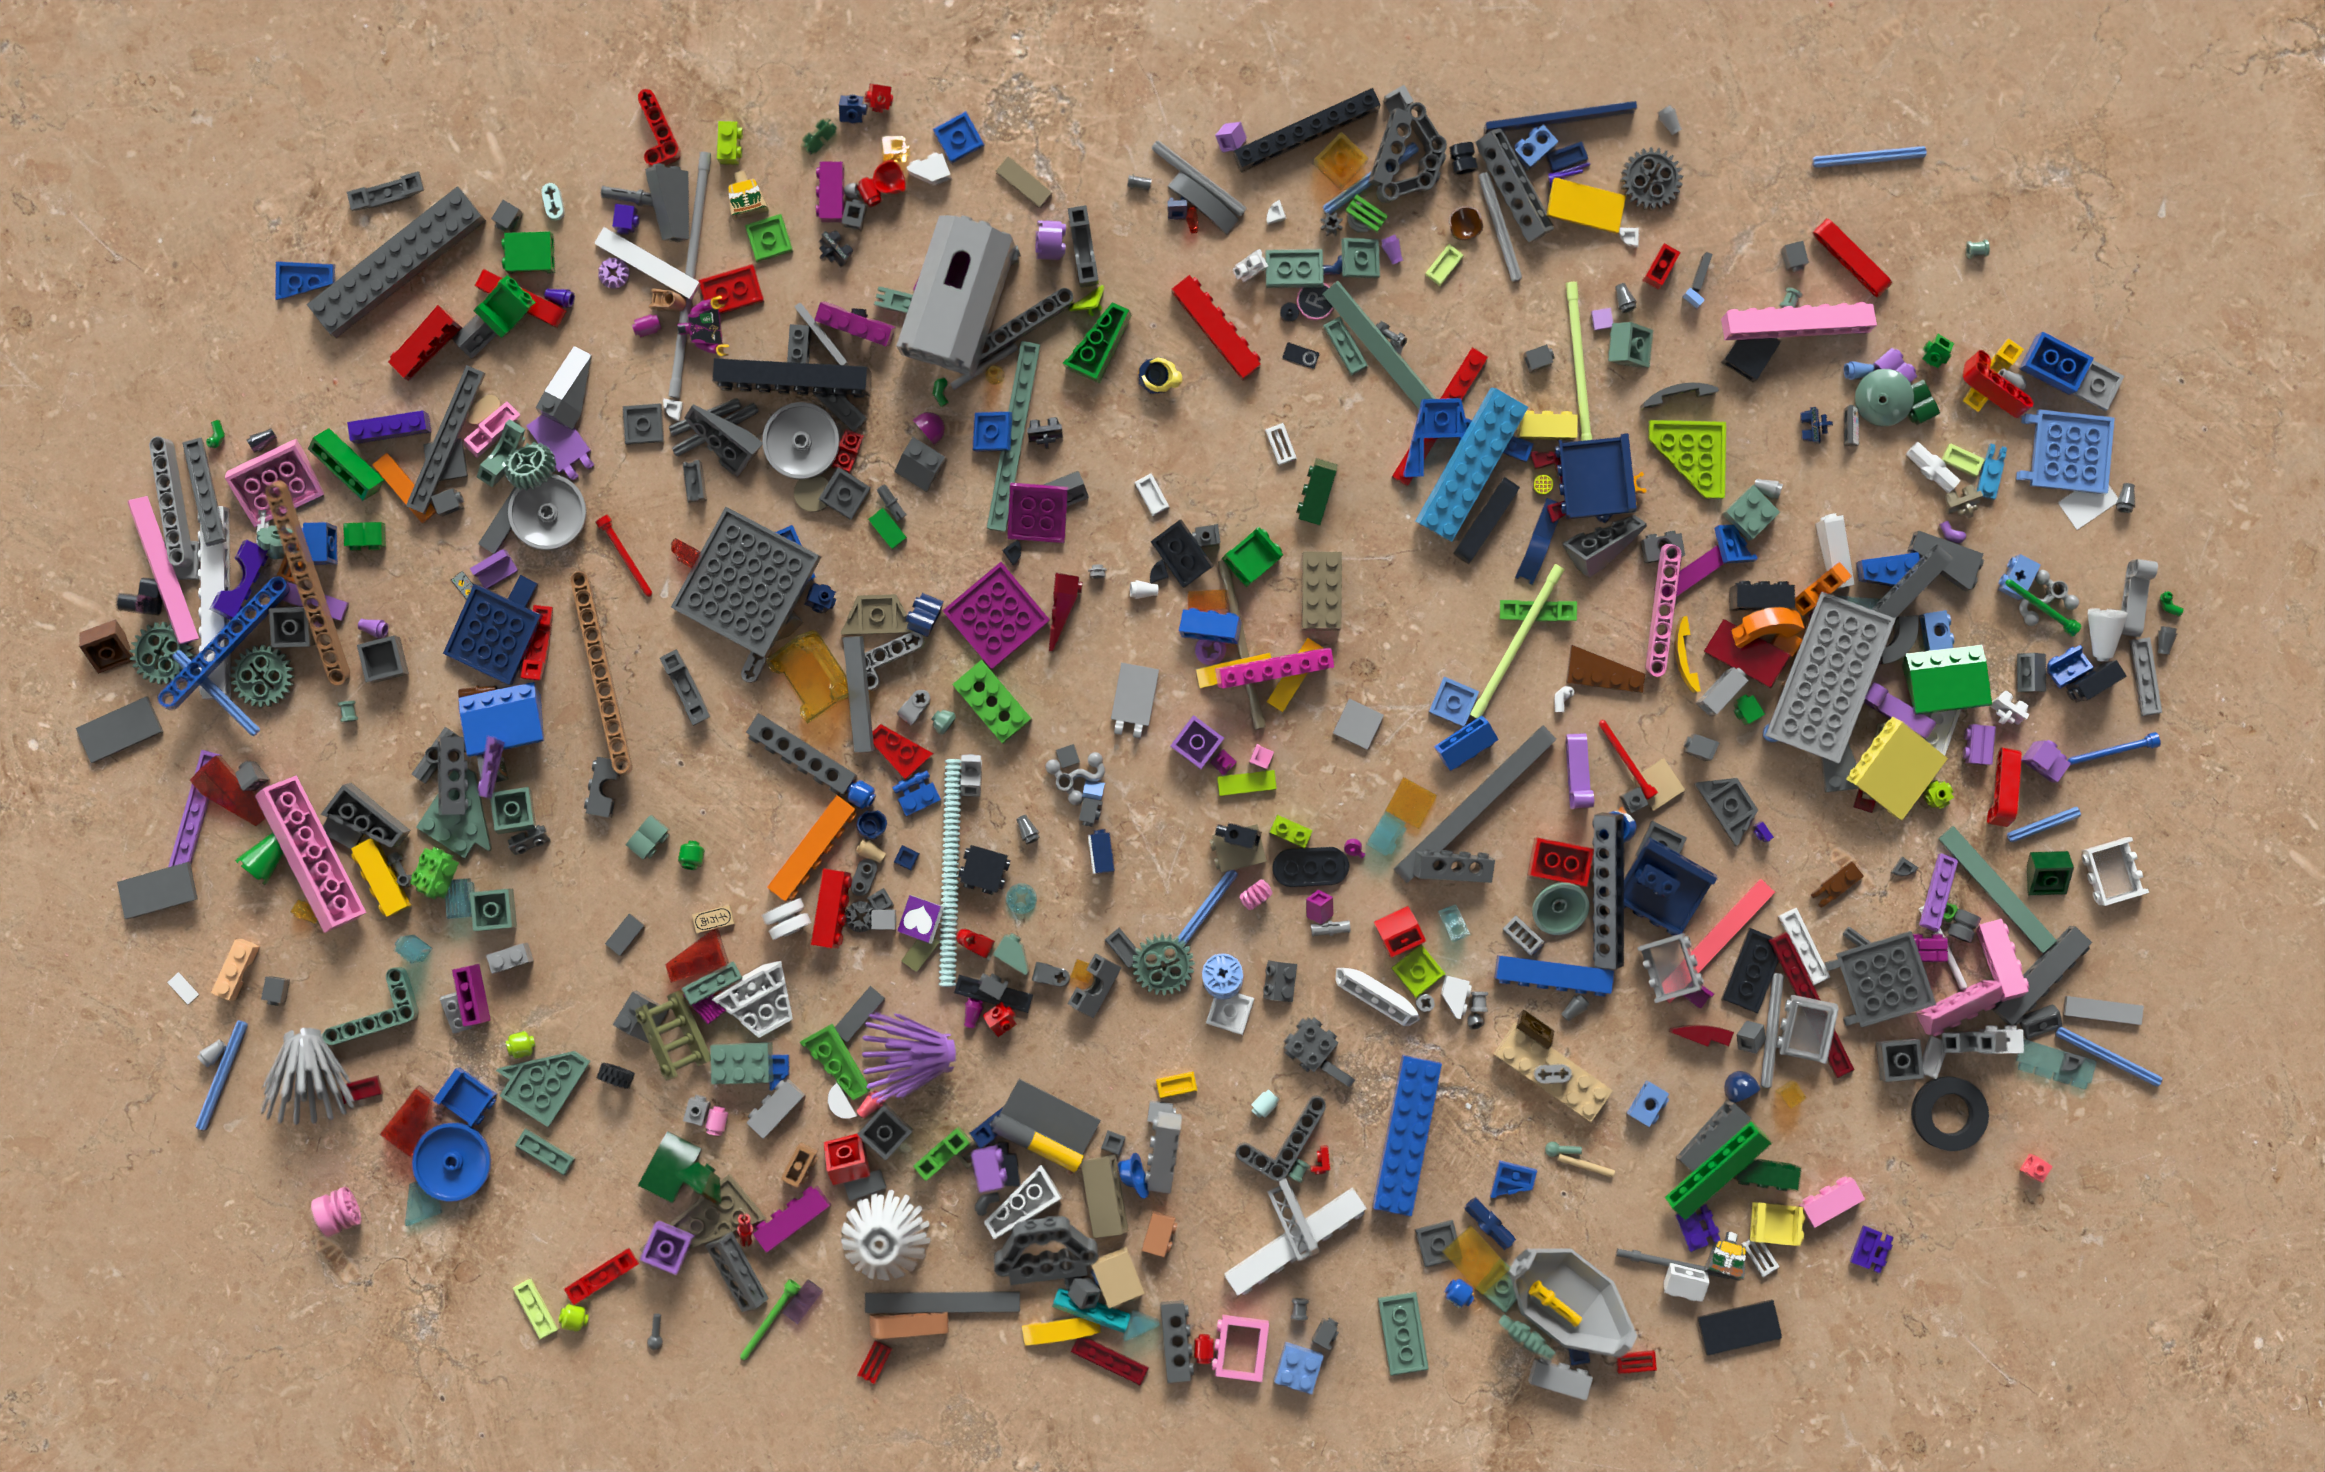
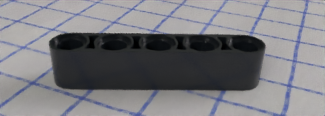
[1453,477,1520,564]

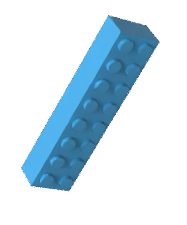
[1415,388,1528,542]

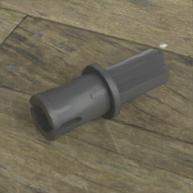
[877,484,907,521]

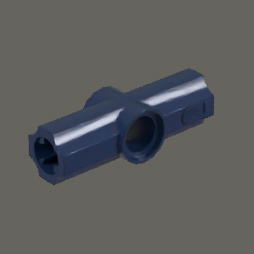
[1464,1197,1516,1251]

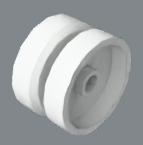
[762,898,812,940]

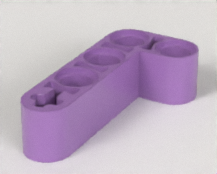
[1863,682,1937,740]
[1566,733,1594,809]

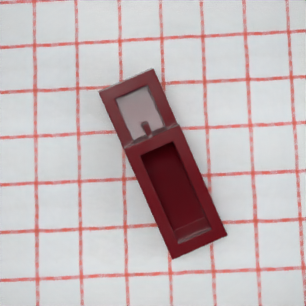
[1669,1025,1734,1047]

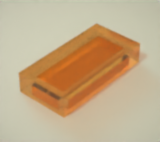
[1188,589,1227,610]

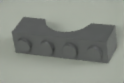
[1068,205,1099,288]

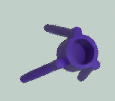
[1548,162,1590,189]

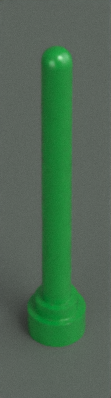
[2005,579,2081,636]

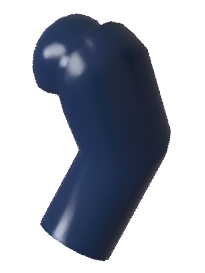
[1323,255,1342,275]

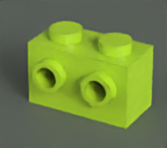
[717,121,743,165]

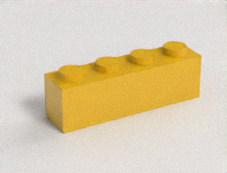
[351,838,412,917]

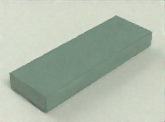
[1323,316,1368,376]
[682,961,743,1006]
[515,1129,575,1175]

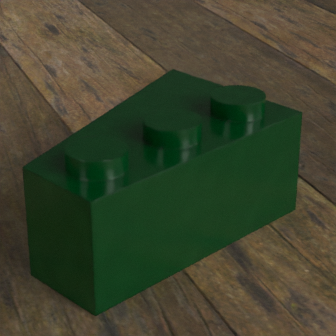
[1296,458,1338,525]
[1733,1158,1802,1191]

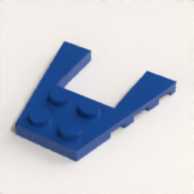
[1403,398,1467,477]

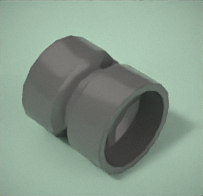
[1947,909,1981,943]

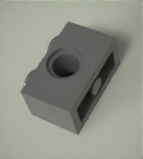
[1641,531,1685,564]

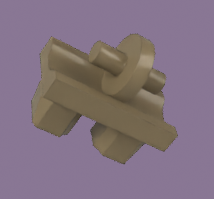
[1945,484,1983,518]

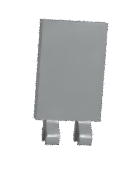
[1111,663,1159,738]

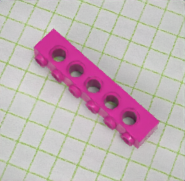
[1215,648,1334,689]

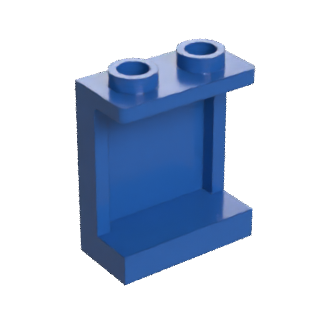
[433,1067,497,1127]

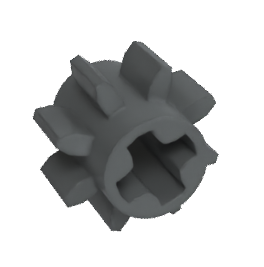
[1320,212,1343,236]

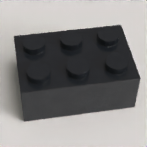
[1729,581,1795,611]

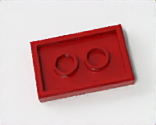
[698,264,764,314]

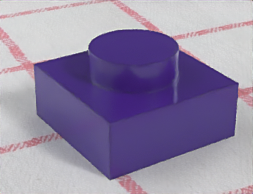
[1753,822,1774,842]

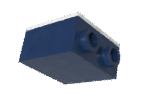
[1088,829,1115,874]

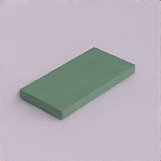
[1378,1292,1429,1376]

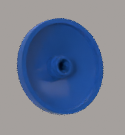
[412,1123,491,1201]

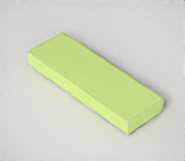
[513,1278,558,1339]

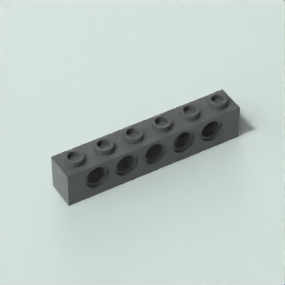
[1475,128,1555,243]
[746,713,857,795]

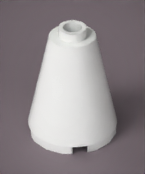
[2087,608,2128,661]

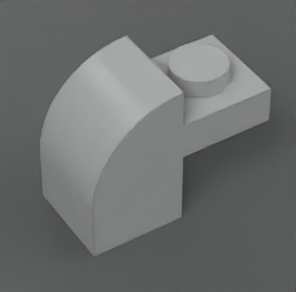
[961,754,982,797]

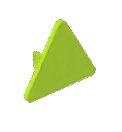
[1069,285,1104,316]

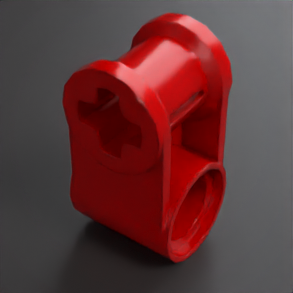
[956,928,995,959]

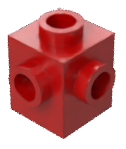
[865,83,893,113]
[983,1002,1017,1037]

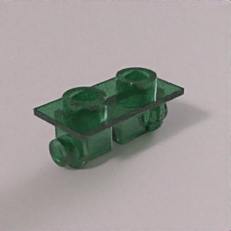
[800,118,837,155]

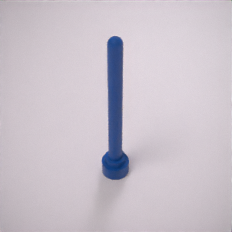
[2068,732,2161,765]

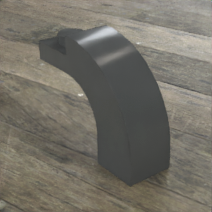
[1878,615,1918,665]

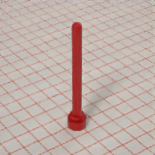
[595,514,652,597]
[1599,720,1658,800]

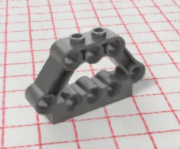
[1368,102,1447,203]
[994,1216,1098,1285]

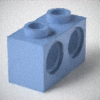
[1514,125,1559,171]

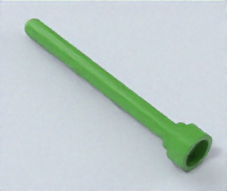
[740,1279,801,1360]

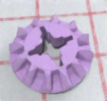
[598,258,629,288]

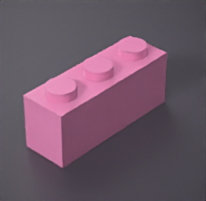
[1799,1176,1865,1228]

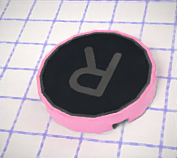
[1297,284,1334,320]

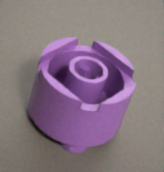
[1036,220,1066,260]

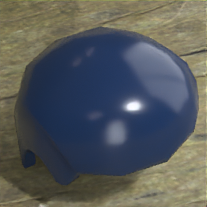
[856,810,887,839]

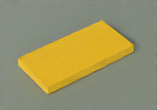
[1546,178,1626,234]

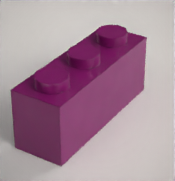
[816,161,844,222]
[452,964,491,1027]

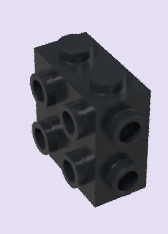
[958,845,1011,895]

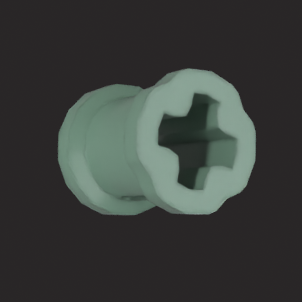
[1966,239,1990,259]
[1779,288,1803,308]
[338,701,358,722]
[1287,1158,1311,1183]

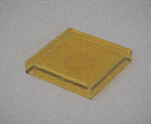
[1385,777,1437,829]

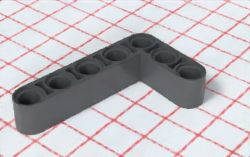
[1236,1095,1326,1181]

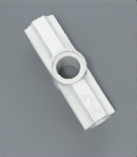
[1906,442,1960,493]

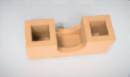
[211,939,260,1001]

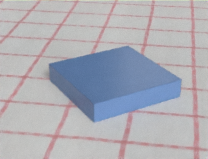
[1429,677,1479,727]

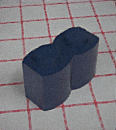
[905,593,944,637]

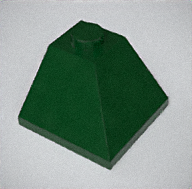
[675,1162,721,1206]

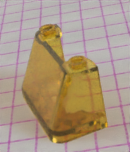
[765,630,849,724]

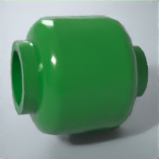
[678,841,705,870]

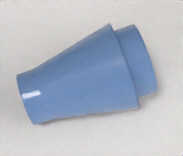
[1843,361,1874,380]

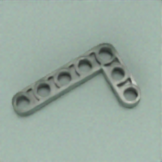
[322,967,419,1045]

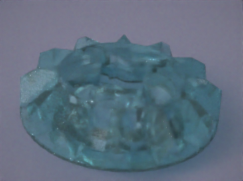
[1006,883,1037,914]

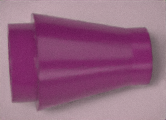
[964,998,984,1028]

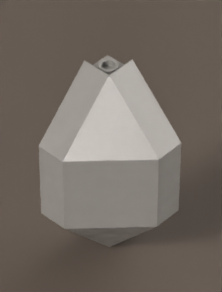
[1509,1249,1637,1358]

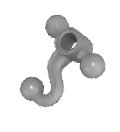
[2019,570,2079,626]
[1045,752,1105,805]

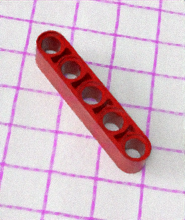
[1812,218,1892,298]
[474,269,566,328]

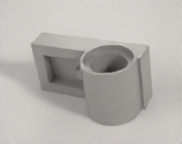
[440,992,472,1034]

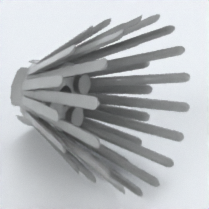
[261,1028,354,1125]

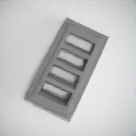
[1503,915,1545,956]

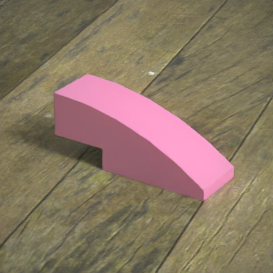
[464,402,520,458]

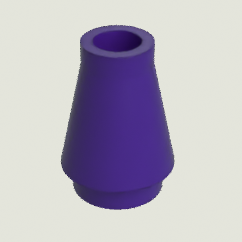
[544,288,575,308]

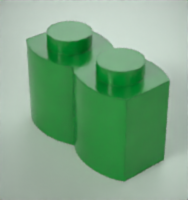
[343,522,386,551]

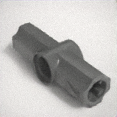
[412,727,460,784]

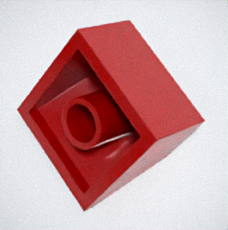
[824,1133,870,1186]

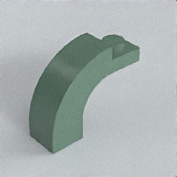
[477,419,526,488]

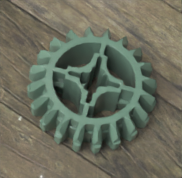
[504,442,557,491]

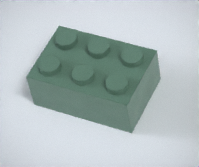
[710,1042,774,1084]

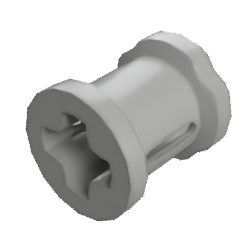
[1471,991,1488,1012]
[1416,994,1435,1012]

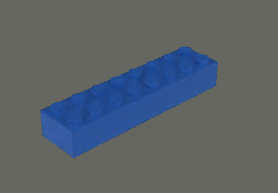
[1372,1055,1442,1216]

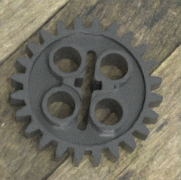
[1620,147,1683,210]

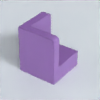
[1215,122,1247,152]

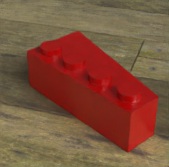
[388,305,463,381]

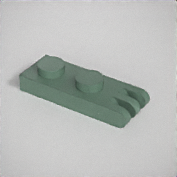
[874,286,913,314]

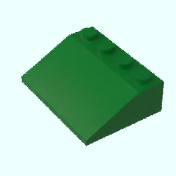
[1902,645,1992,715]

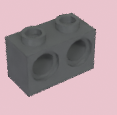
[787,324,811,363]

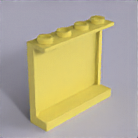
[1846,717,1948,820]

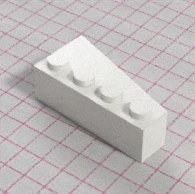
[984,1165,1063,1239]

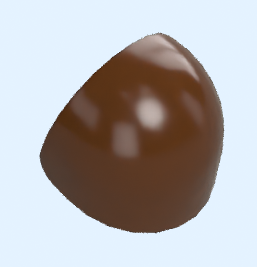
[1449,206,1483,241]

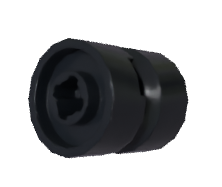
[1449,142,1478,175]

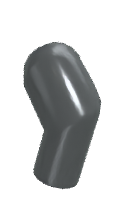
[975,1192,1000,1216]

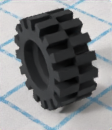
[596,1062,635,1089]

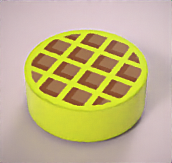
[1533,475,1553,495]

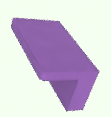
[470,549,518,589]

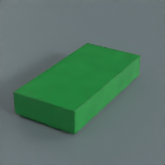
[868,508,907,549]

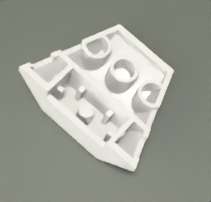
[713,961,793,1038]

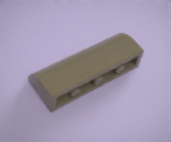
[1081,1155,1129,1238]

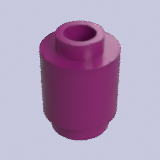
[632,314,662,338]

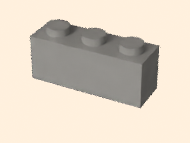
[747,1079,805,1139]
[1528,1357,1593,1400]

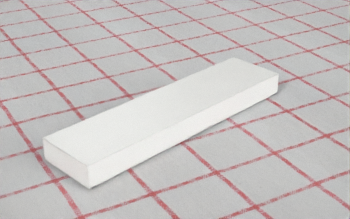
[1778,908,1830,985]

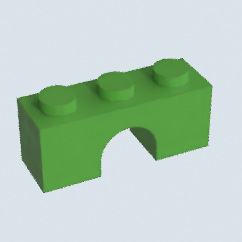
[913,1126,971,1181]

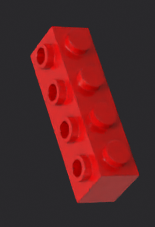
[811,868,852,949]

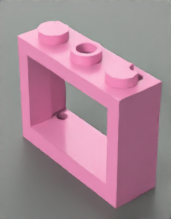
[1212,1315,1269,1382]

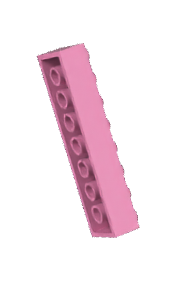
[255,776,366,933]

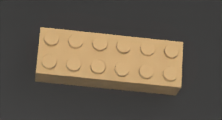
[1493,1023,1613,1122]

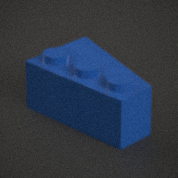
[1856,552,1920,587]

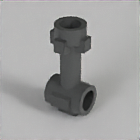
[1376,321,1407,348]
[387,852,412,888]

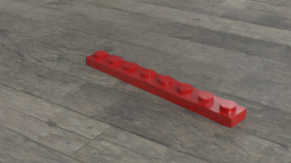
[1392,347,1488,487]

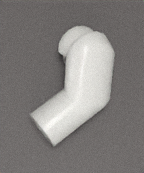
[1554,686,1574,712]

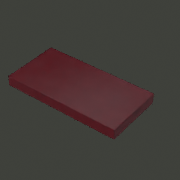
[1704,619,1791,689]

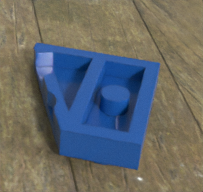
[1714,525,1757,564]
[1490,1160,1537,1198]

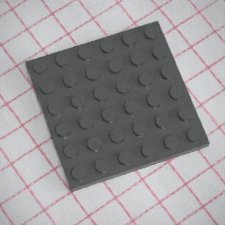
[671,507,822,659]

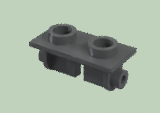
[508,825,551,855]

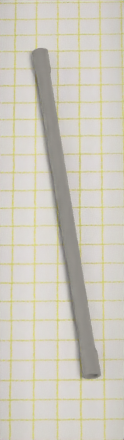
[668,152,711,398]

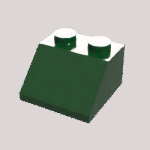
[2026,851,2074,895]

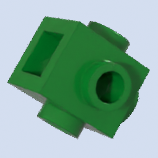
[1922,334,1954,368]

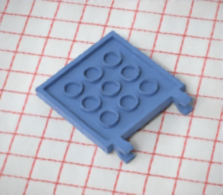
[2016,410,2115,494]

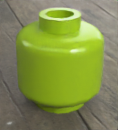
[505,1031,536,1059]
[558,1304,589,1332]

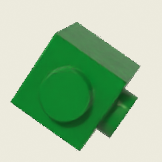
[1733,694,1765,725]

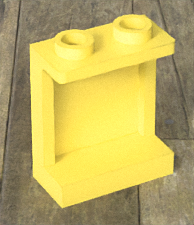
[1750,1202,1805,1246]

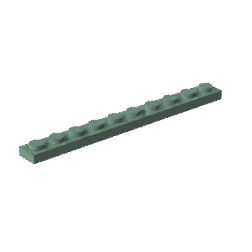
[987,341,1040,532]

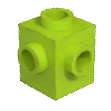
[1923,780,1954,809]

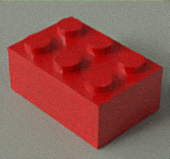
[1527,838,1594,887]

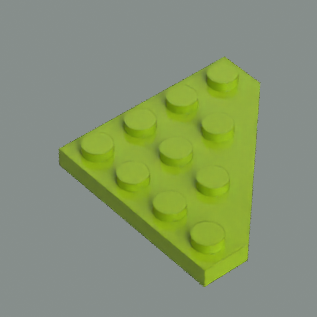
[1648,420,1726,499]

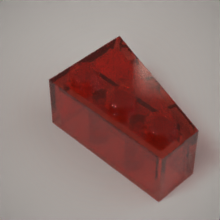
[665,926,729,983]
[379,1085,435,1158]

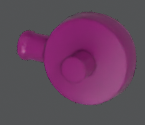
[1344,839,1365,859]

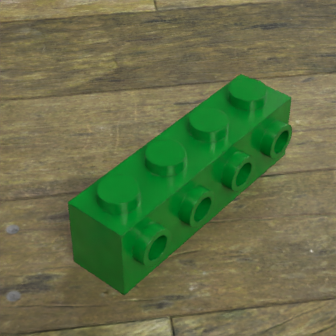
[308,428,384,501]

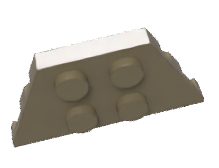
[841,594,914,635]

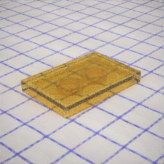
[1442,1225,1510,1295]

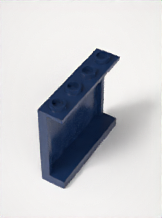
[1555,433,1637,519]
[1624,837,1718,936]

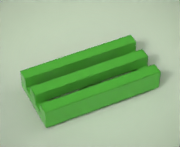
[1345,194,1388,232]

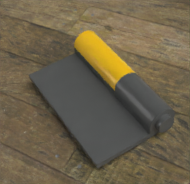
[990,1079,1101,1173]

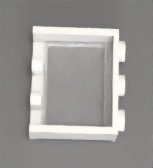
[2082,837,2149,906]

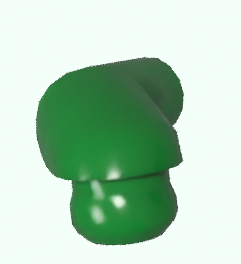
[206,420,225,448]
[2159,591,2184,617]

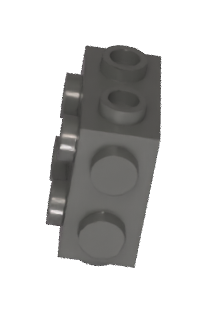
[1283,1017,1339,1072]

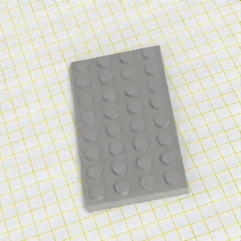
[1765,592,1895,763]

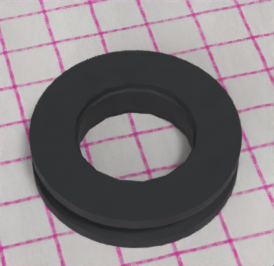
[1911,1076,1989,1151]

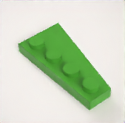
[800,1024,871,1100]

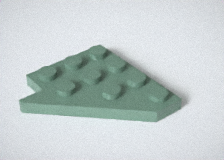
[416,768,492,858]
[496,1051,591,1127]

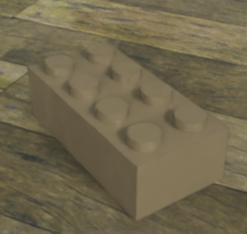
[1302,552,1342,630]

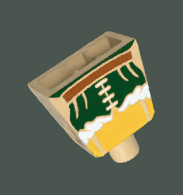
[728,171,769,220]

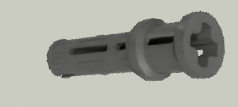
[600,186,654,208]

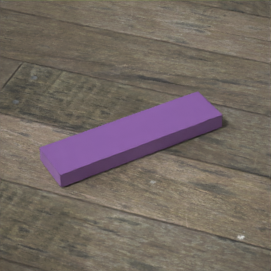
[275,582,349,621]
[1919,853,1958,932]

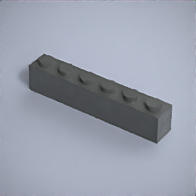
[1992,926,2092,1025]

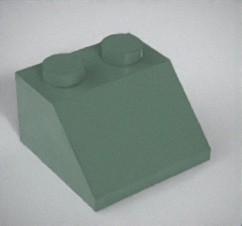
[1608,322,1653,368]
[993,933,1029,975]

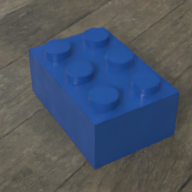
[2019,332,2094,395]

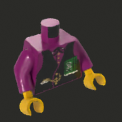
[678,296,729,356]

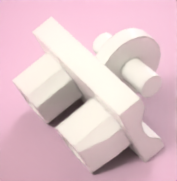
[1233,249,1268,282]
[1990,691,2029,725]

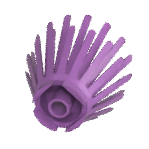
[862,1012,956,1103]

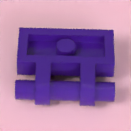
[1675,1203,1721,1252]
[1850,1225,1894,1273]

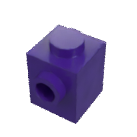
[612,204,639,235]

